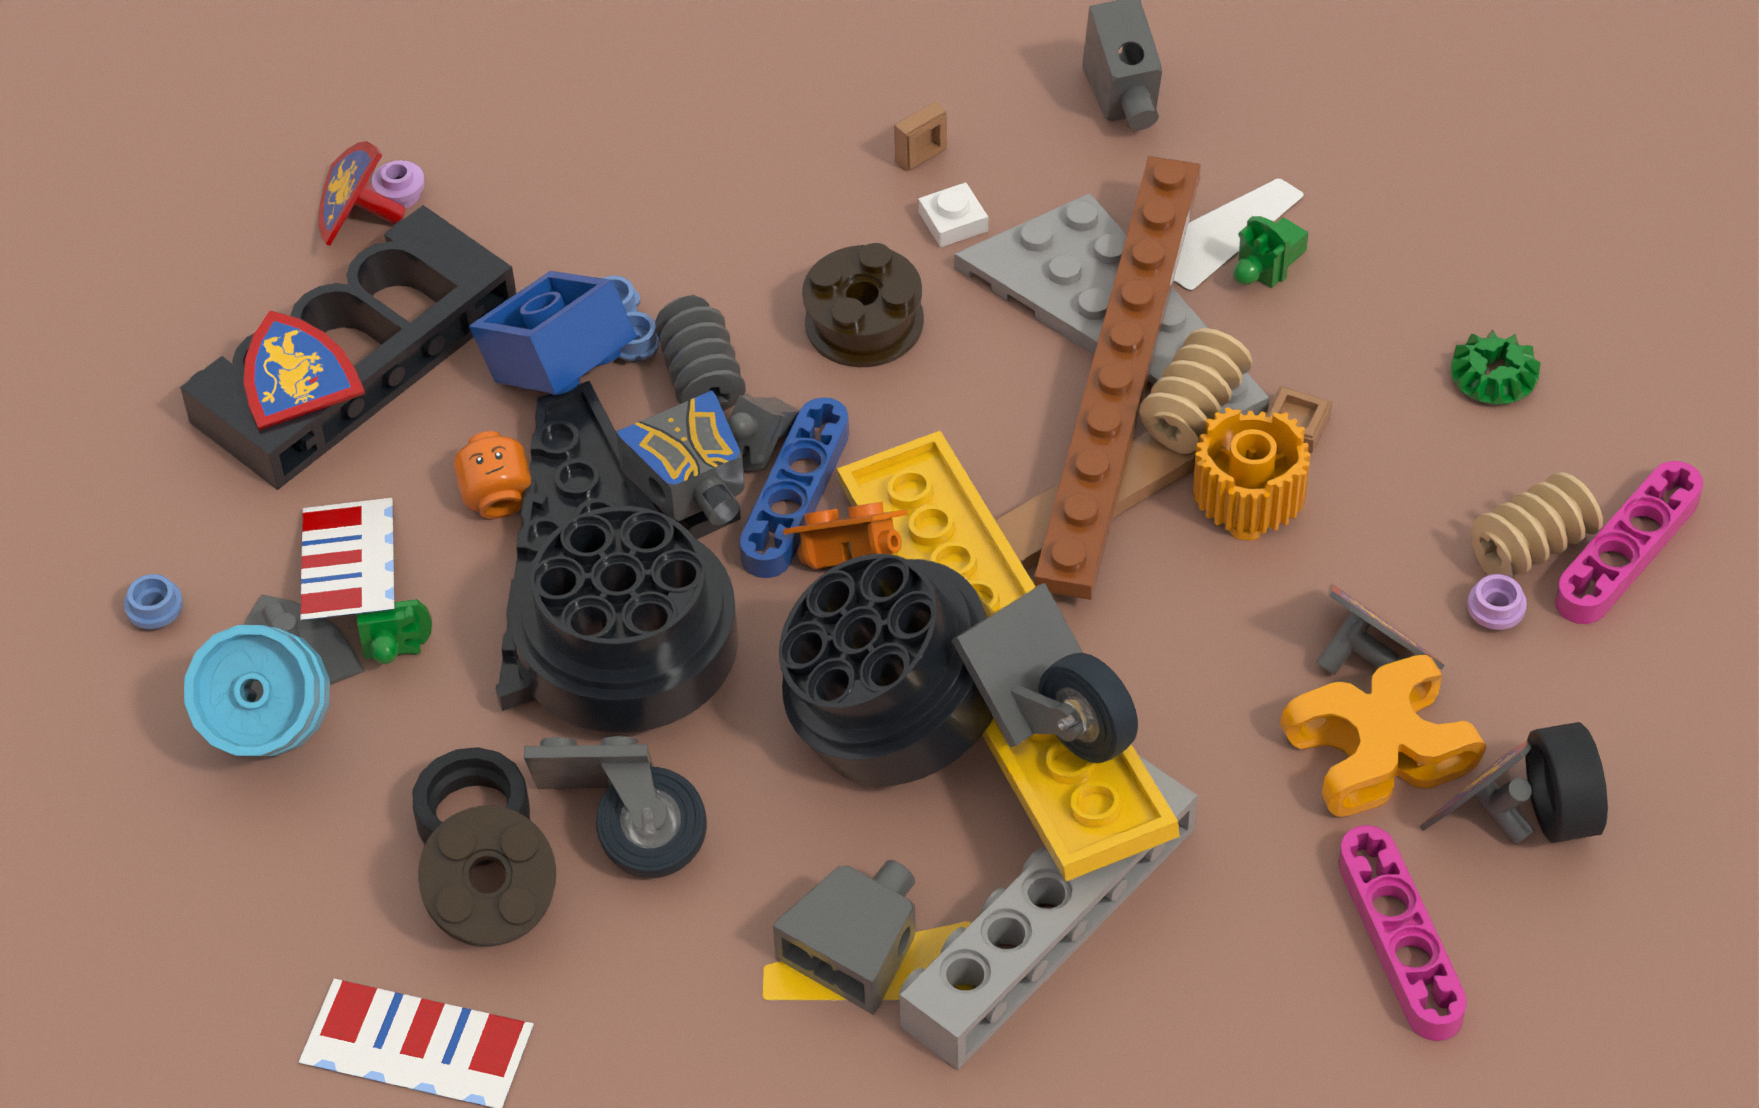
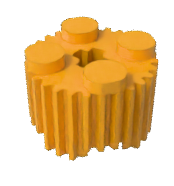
[1193,407,1310,541]

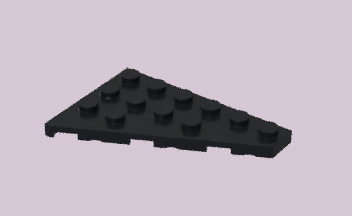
[496,381,657,711]

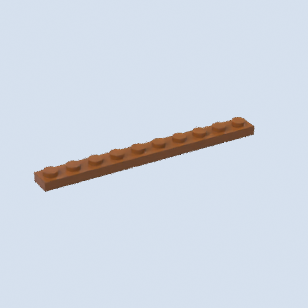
[1034,156,1201,600]

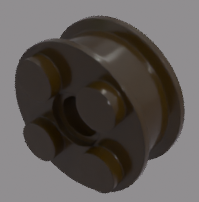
[802,243,924,367]
[418,805,556,947]

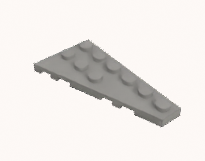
[954,193,1269,415]

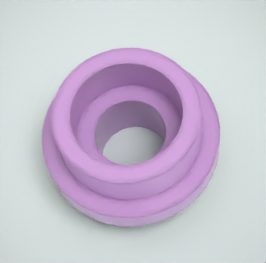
[372,160,425,208]
[1467,574,1527,630]

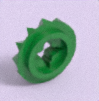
[1450,329,1541,404]

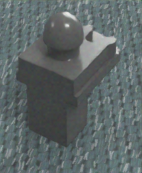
[728,394,799,471]

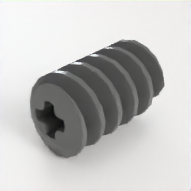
[655,295,746,411]

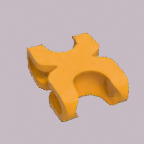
[1279,655,1486,817]

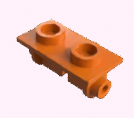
[783,502,908,570]

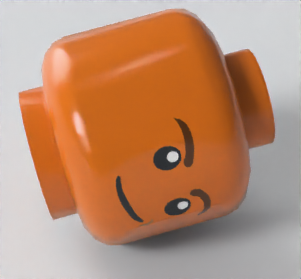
[454,431,532,519]

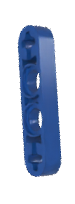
[739,397,849,578]

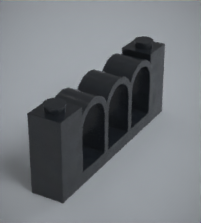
[180,205,516,490]

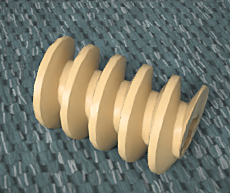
[1139,328,1253,454]
[1470,472,1603,578]

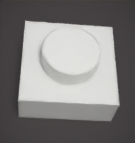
[918,182,988,248]

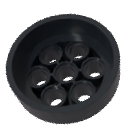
[510,506,738,733]
[779,554,995,786]

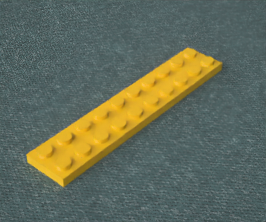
[837,431,1180,882]

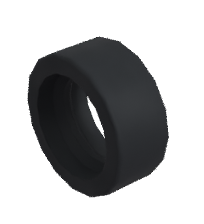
[1525,722,1608,843]
[412,747,530,866]

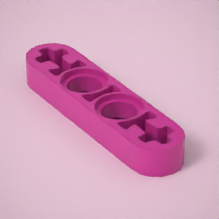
[1555,461,1703,624]
[1338,825,1467,1041]

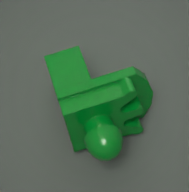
[1233,216,1308,289]
[357,599,432,665]

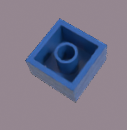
[469,271,637,395]

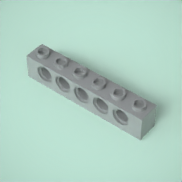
[899,756,1198,1070]

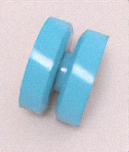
[184,625,330,756]

